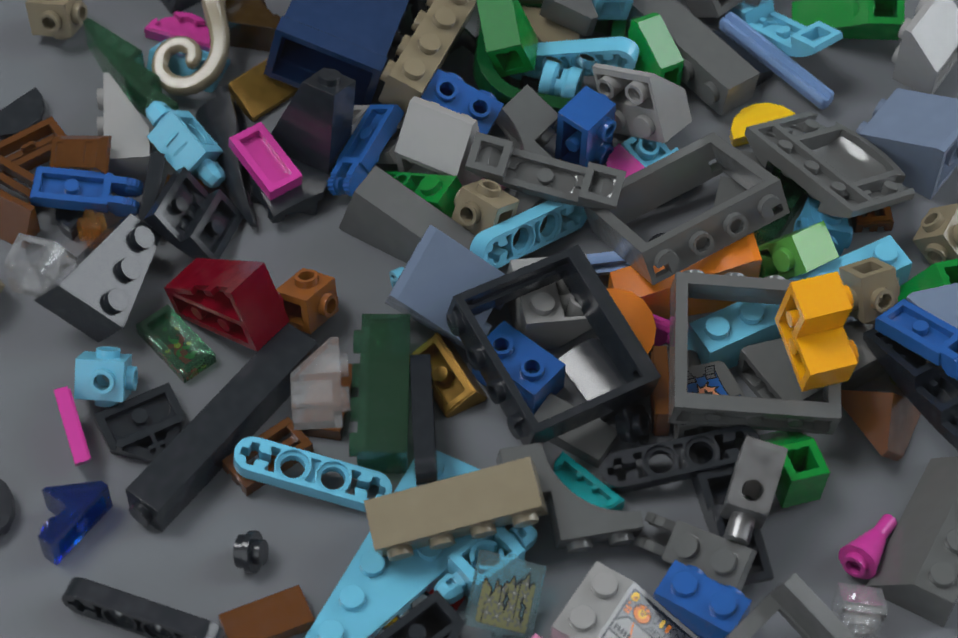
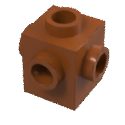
[276,268,339,334]

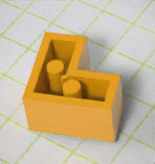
[774,271,859,392]

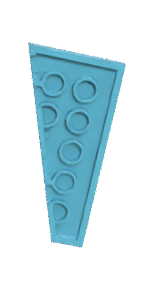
[305,450,506,638]

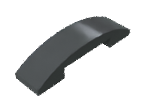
[465,132,626,209]

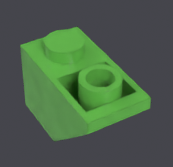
[758,221,839,279]

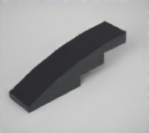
[863,328,958,450]
[689,441,774,586]

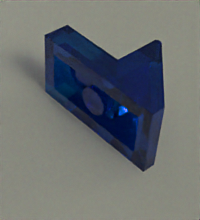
[38,481,113,566]

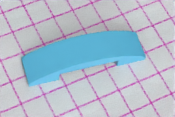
[727,0,843,57]

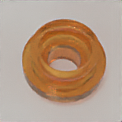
[77,209,107,246]

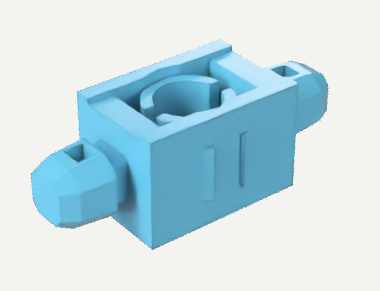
[145,101,226,188]
[434,525,538,606]

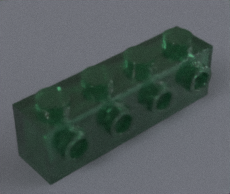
[349,314,411,474]

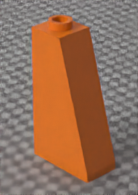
[607,233,762,319]

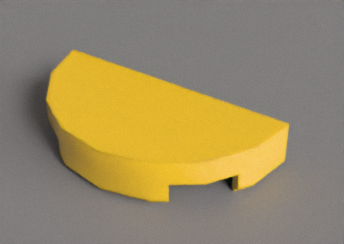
[730,103,795,147]

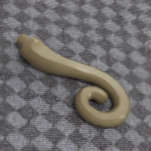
[152,0,230,96]

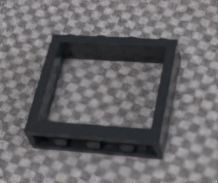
[446,244,661,445]

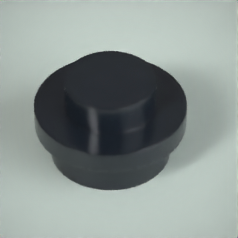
[233,530,269,573]

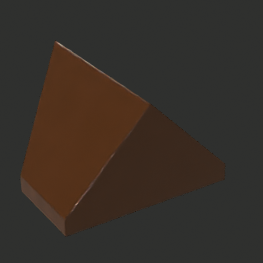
[841,390,921,461]

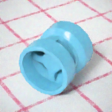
[538,60,585,98]

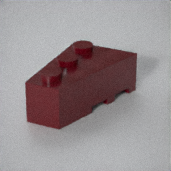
[164,258,290,352]

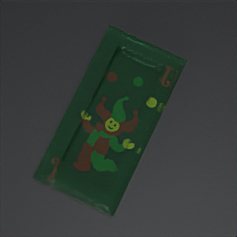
[136,304,216,383]

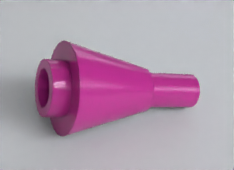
[838,514,897,579]

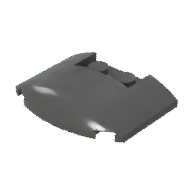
[745,111,915,218]

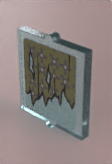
[464,550,547,638]

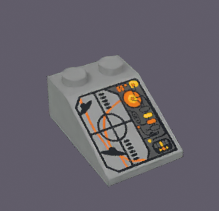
[550,561,699,638]

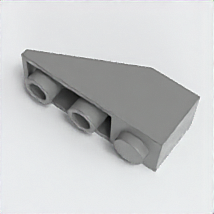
[97,72,153,181]

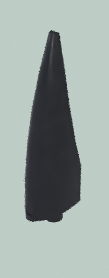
[195,85,257,227]

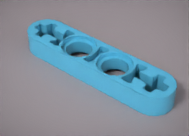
[510,37,640,80]
[470,200,587,269]
[233,436,392,512]

